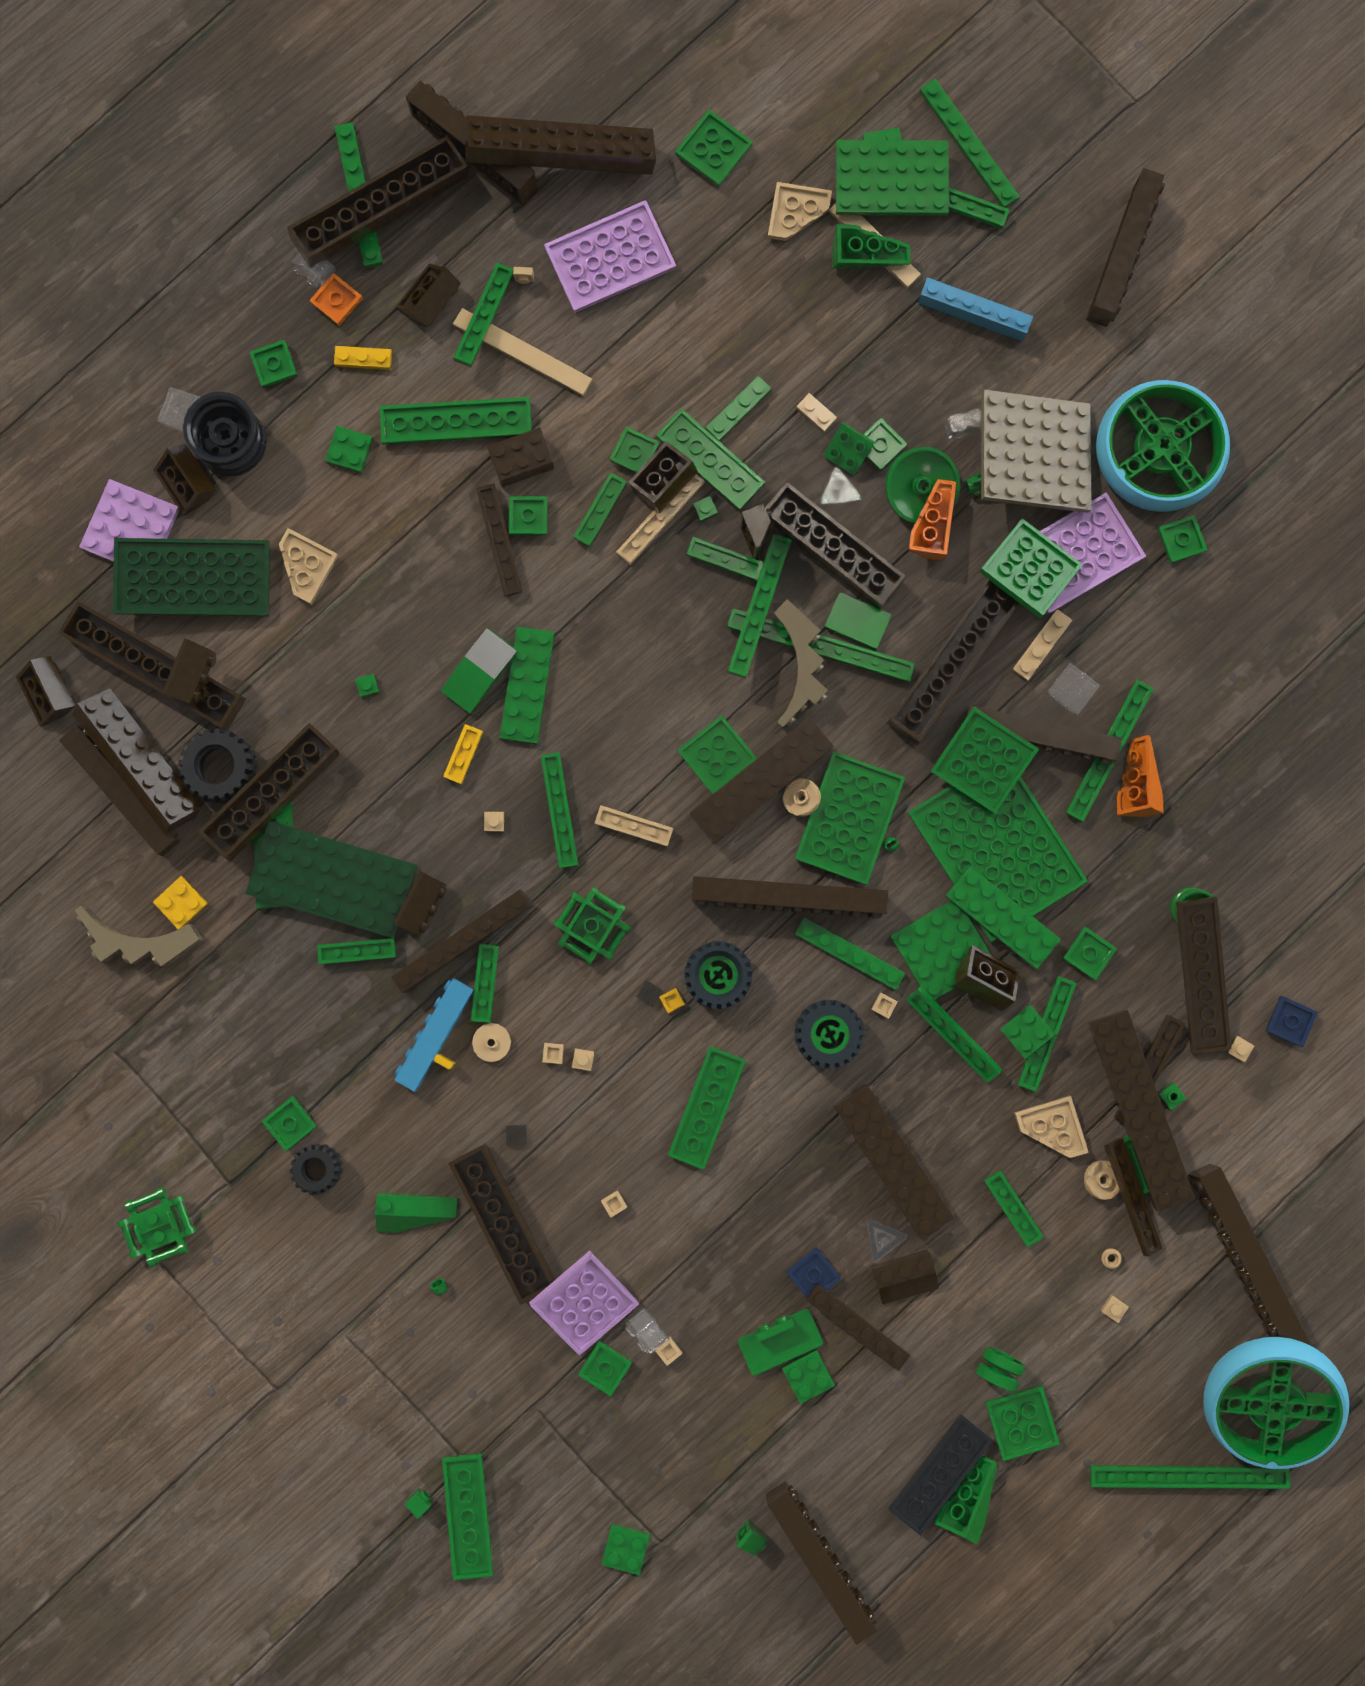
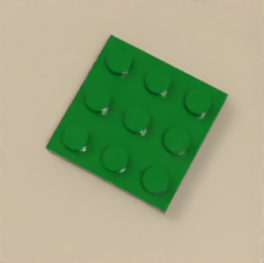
[675,110,753,187]
[677,715,757,795]
[985,1385,1060,1461]

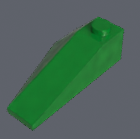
[832,224,911,269]
[375,1192,458,1233]
[934,1456,998,1544]

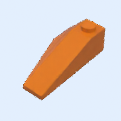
[909,479,956,561]
[1117,735,1164,817]

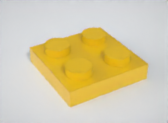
[153,876,209,929]

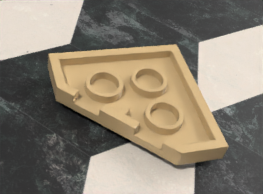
[768,182,832,241]
[279,528,339,605]
[1014,1096,1089,1158]

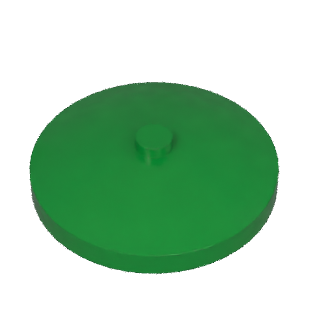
[885,447,960,524]

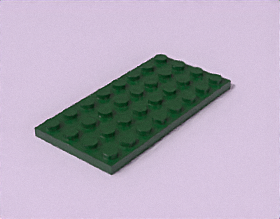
[113,538,270,617]
[245,821,418,938]

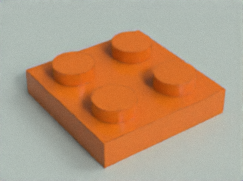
[309,273,363,326]

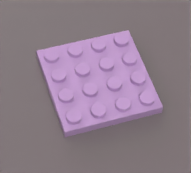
[79,479,179,562]
[529,1251,639,1356]

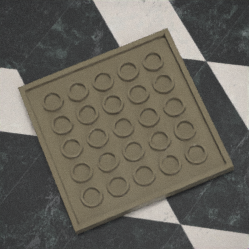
[981,390,1092,513]

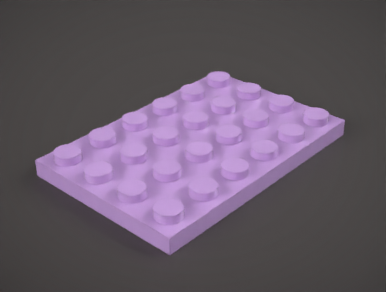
[544,200,676,313]
[1039,492,1146,614]

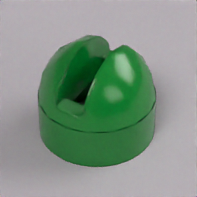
[883,837,899,852]
[430,1278,447,1296]

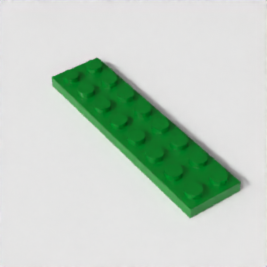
[380,397,532,445]

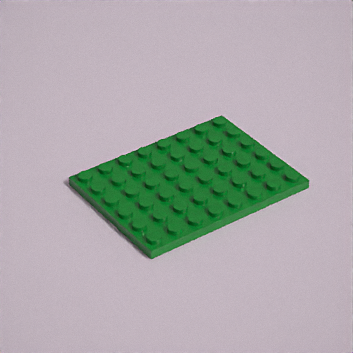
[907,777,1088,942]

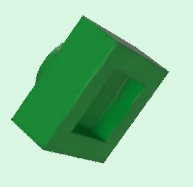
[693,496,718,522]
[355,674,380,698]

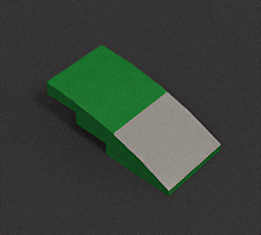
[441,628,518,714]

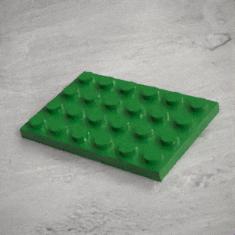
[836,140,949,216]
[795,751,905,885]

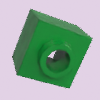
[1157,1082,1186,1110]
[404,1488,432,1519]

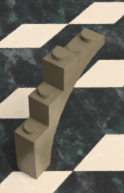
[774,599,828,727]
[75,906,204,967]

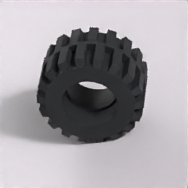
[290,1144,343,1195]

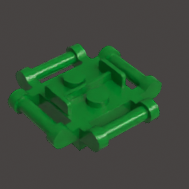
[553,887,632,965]
[117,1187,197,1268]

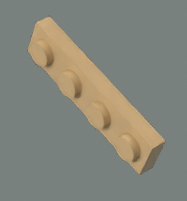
[1012,609,1072,681]
[595,805,673,847]

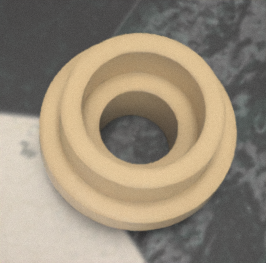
[1101,1248,1122,1269]

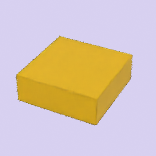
[659,988,685,1014]
[433,1053,456,1070]

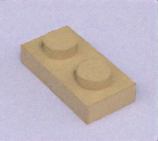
[796,393,837,433]

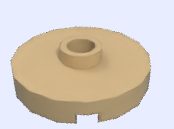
[783,778,821,817]
[472,1023,511,1062]
[1084,1160,1120,1200]

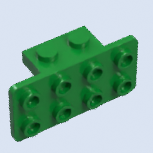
[738,1308,823,1375]

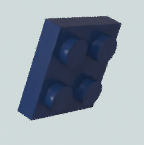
[1265,996,1318,1047]
[786,1247,841,1297]

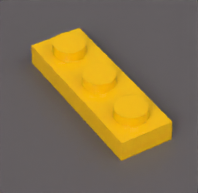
[334,346,392,370]
[443,724,483,785]

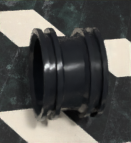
[183,392,267,477]

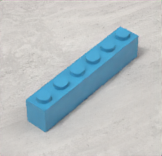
[918,277,1033,342]
[394,978,474,1092]

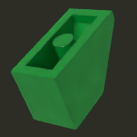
[736,1519,767,1556]

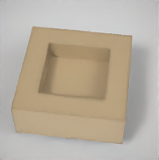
[513,267,534,284]
[484,812,504,832]
[871,992,898,1019]
[1226,1036,1254,1062]
[542,1043,564,1064]
[572,1048,595,1071]
[601,1190,628,1217]
[1100,1295,1129,1323]
[655,1337,682,1366]

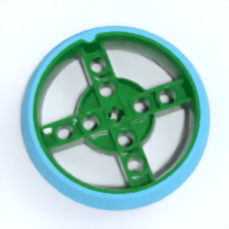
[1096,380,1230,512]
[1203,1337,1349,1469]

